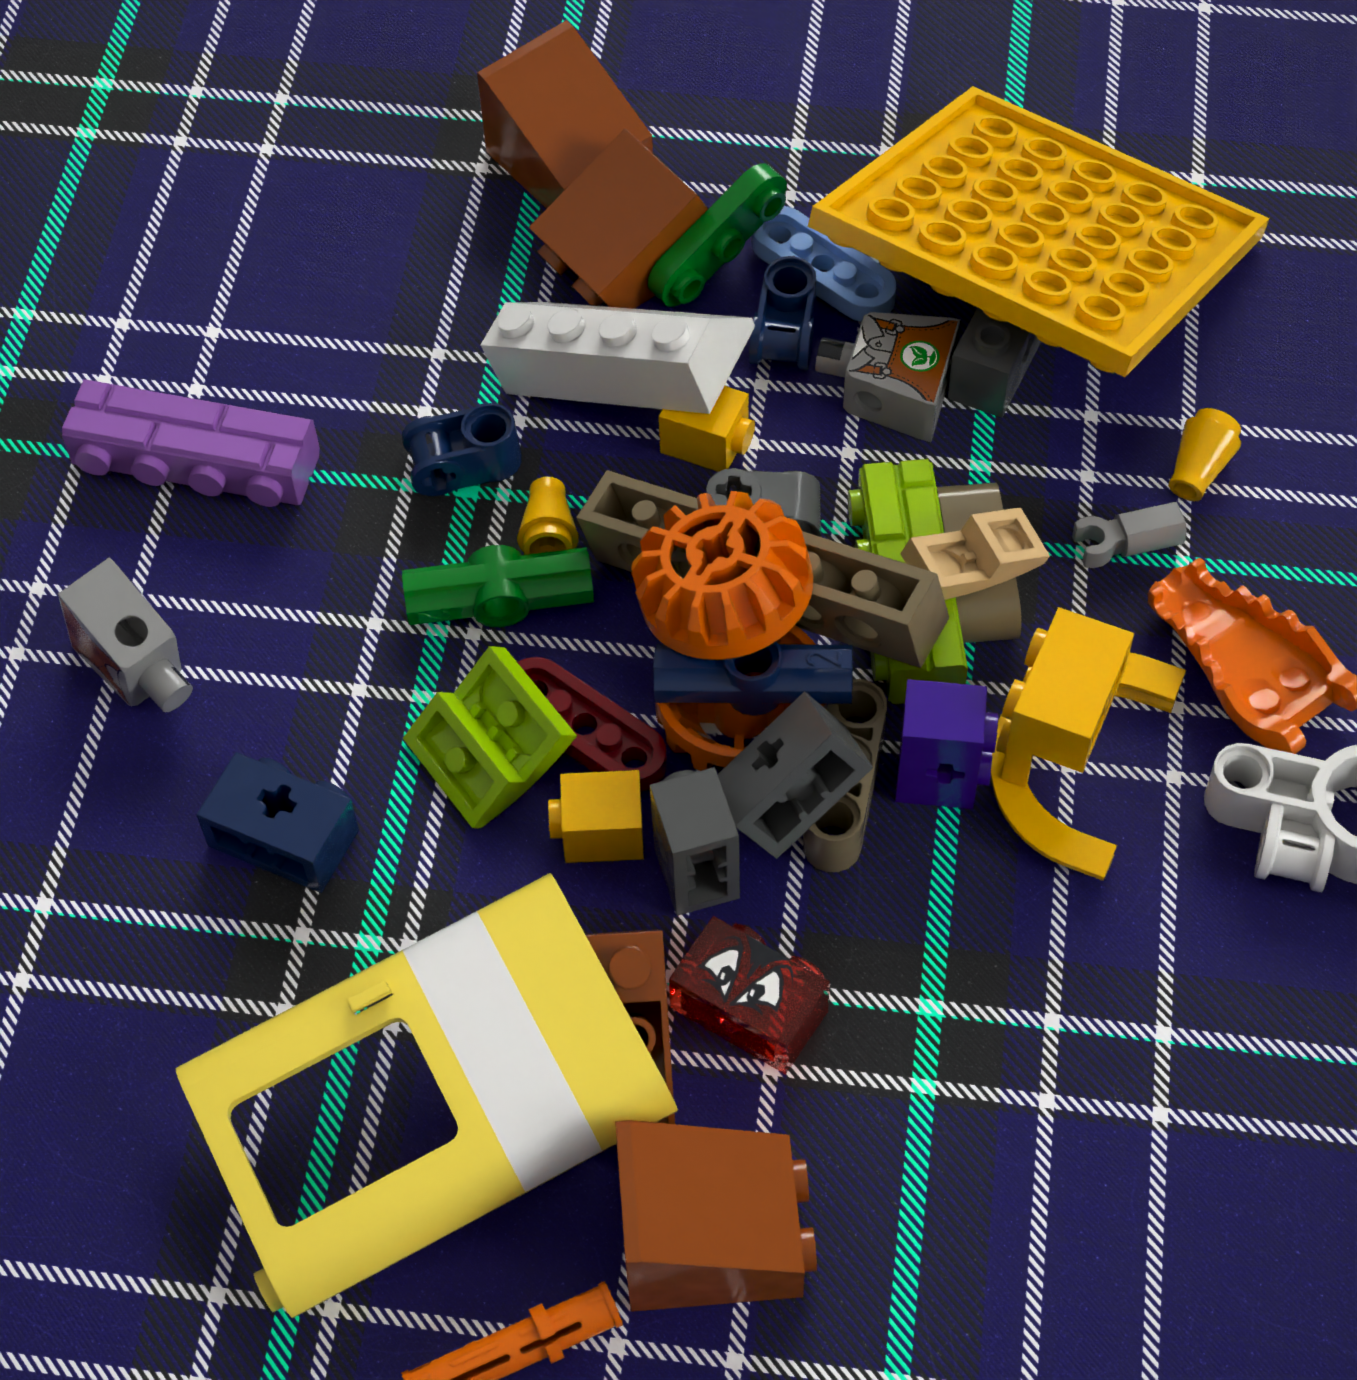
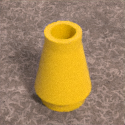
[1168,408,1241,501]
[517,477,579,555]

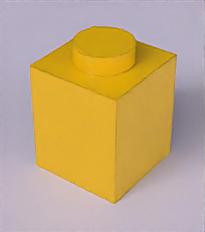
[659,386,755,472]
[548,770,644,863]

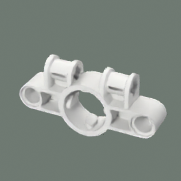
[1204,743,1357,893]

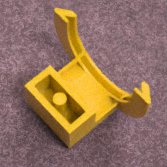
[991,607,1186,880]

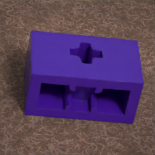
[895,679,998,809]

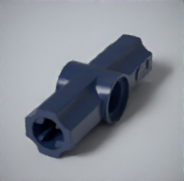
[653,642,853,716]

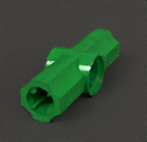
[402,545,594,627]

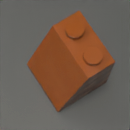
[477,20,653,209]
[529,128,708,309]
[615,1120,817,1312]

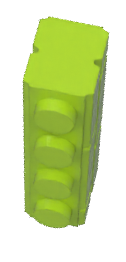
[848,459,968,704]

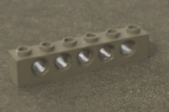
[576,470,949,668]

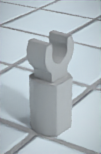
[1072,502,1187,568]

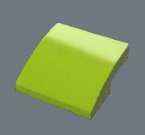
[403,646,577,828]

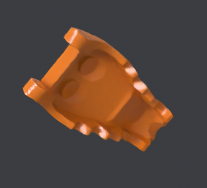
[1148,558,1357,754]

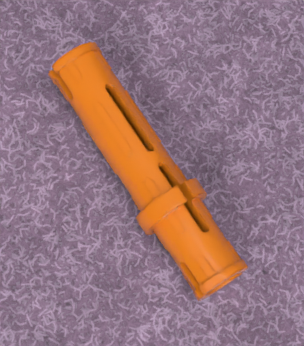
[401,1281,623,1380]

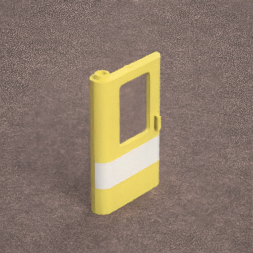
[176,873,678,1318]

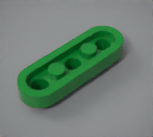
[648,163,787,307]

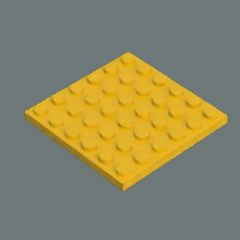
[808,86,1270,377]

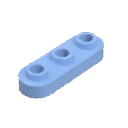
[751,206,896,322]

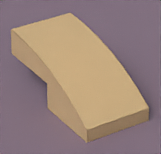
[900,508,1050,600]

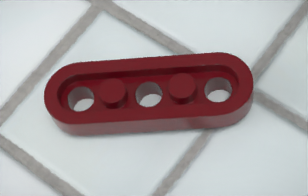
[517,657,667,792]

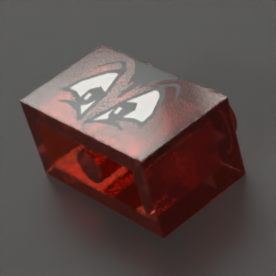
[669,916,830,1075]

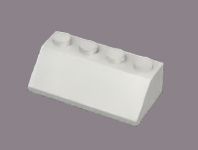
[480,302,755,414]

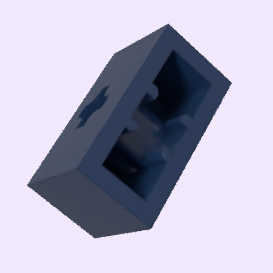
[196,752,359,893]

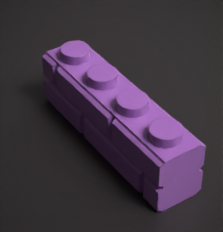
[62,379,320,507]

